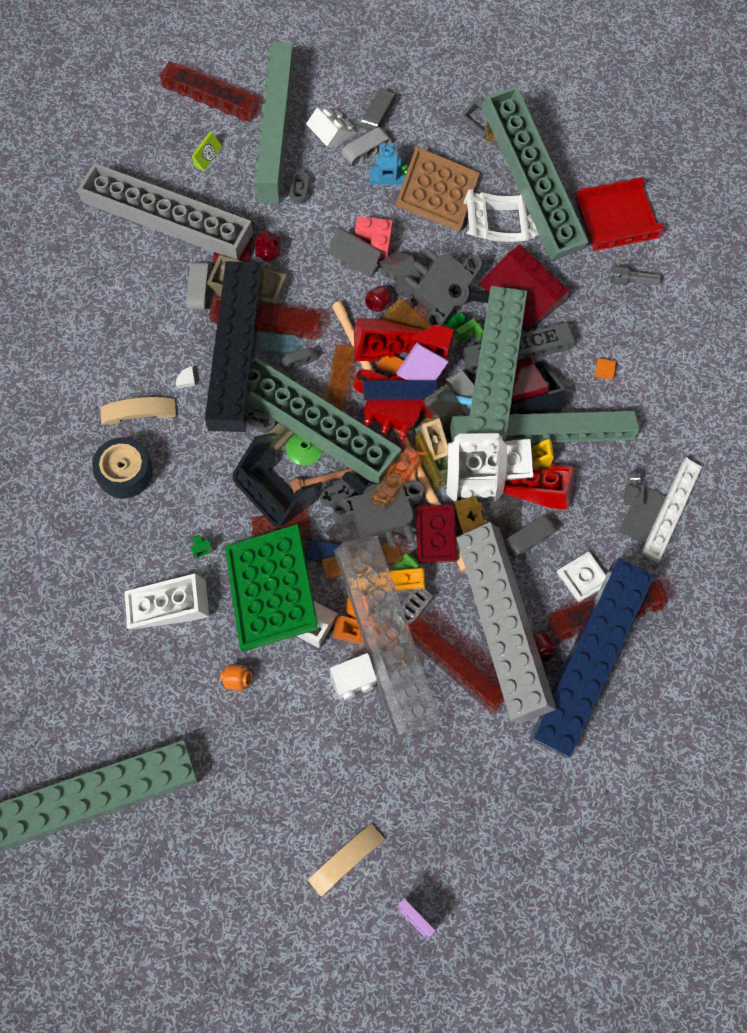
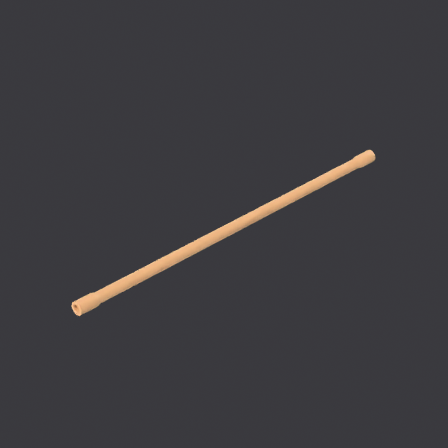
[332,301,466,572]

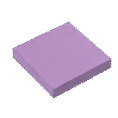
[396,342,449,381]
[397,899,435,939]

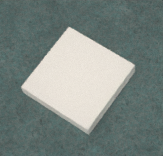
[557,552,606,603]

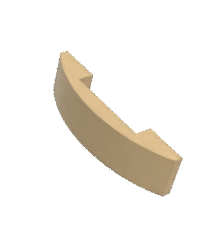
[100,397,176,425]
[308,824,385,897]

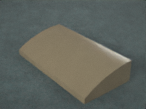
[207,255,287,311]

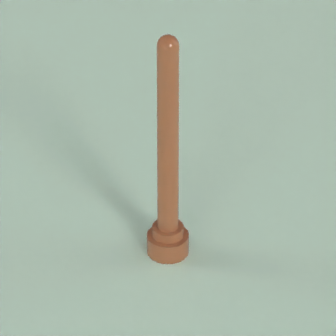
[290,468,358,494]

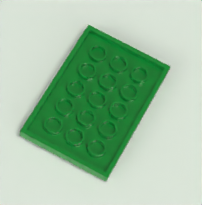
[225,524,319,652]

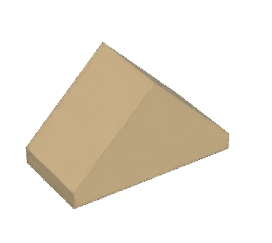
[421,418,448,460]

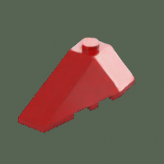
[354,318,424,362]
[503,465,574,510]

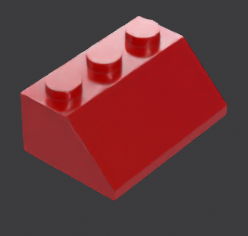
[410,325,454,374]

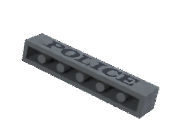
[462,323,574,375]

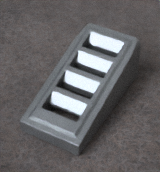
[392,589,433,629]

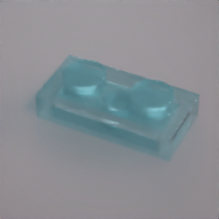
[257,332,296,355]

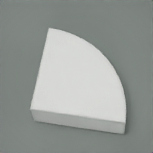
[176,367,195,389]

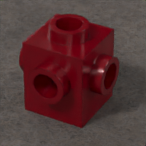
[255,231,280,262]

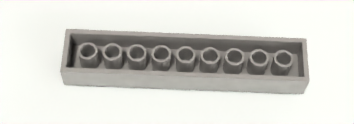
[77,163,253,260]
[456,522,557,724]

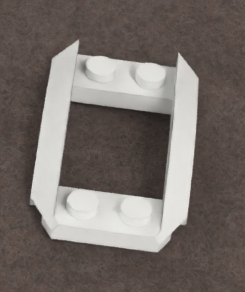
[463,189,539,242]
[446,433,507,502]

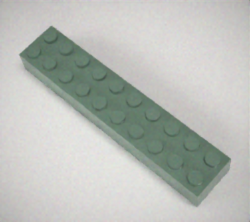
[254,42,294,204]
[481,86,588,261]
[467,286,527,442]
[249,357,401,484]
[0,740,198,852]

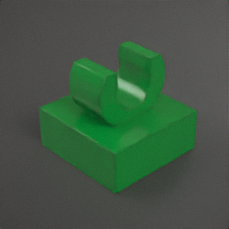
[445,312,468,335]
[190,535,213,559]

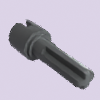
[610,266,661,285]

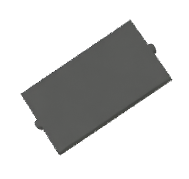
[328,226,382,278]
[618,487,666,544]

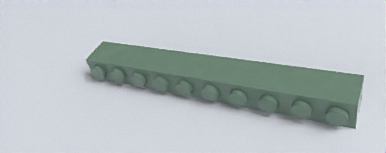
[450,410,639,443]

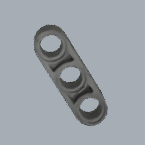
[361,88,396,131]
[504,514,558,559]

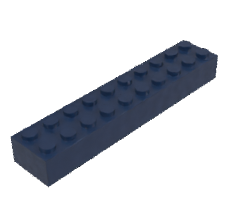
[529,558,654,758]

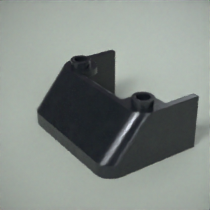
[232,432,323,527]

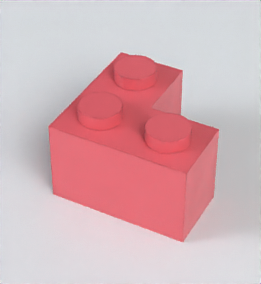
[355,216,392,261]

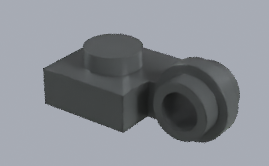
[624,471,645,506]

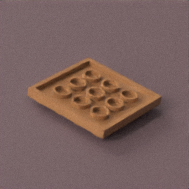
[395,146,479,232]

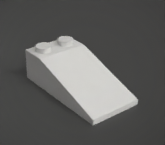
[458,439,533,481]
[125,574,209,629]

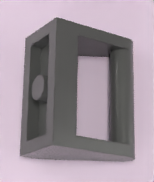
[460,96,492,139]

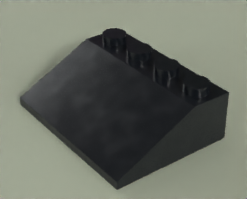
[509,360,567,415]

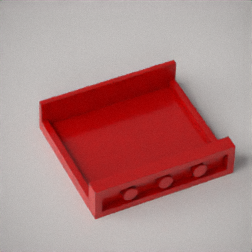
[575,177,663,251]

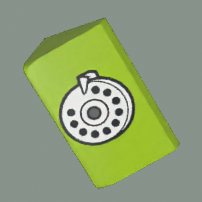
[192,131,222,171]

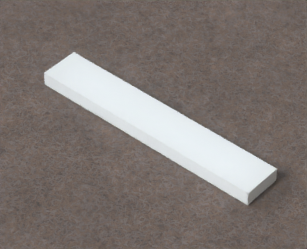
[641,457,702,562]

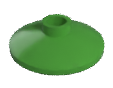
[286,433,323,466]

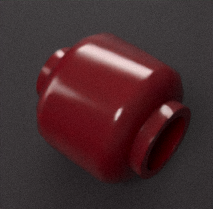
[365,286,392,312]
[533,633,555,663]

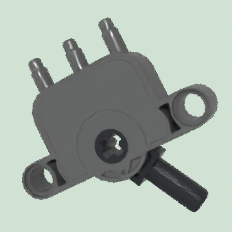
[404,247,490,329]
[332,471,424,553]

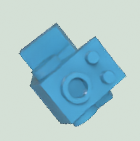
[370,143,405,185]

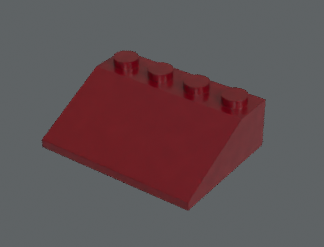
[479,244,569,332]

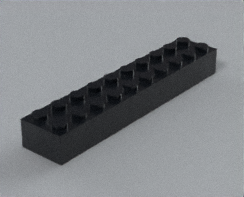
[205,261,264,432]

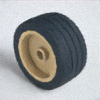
[92,437,152,499]

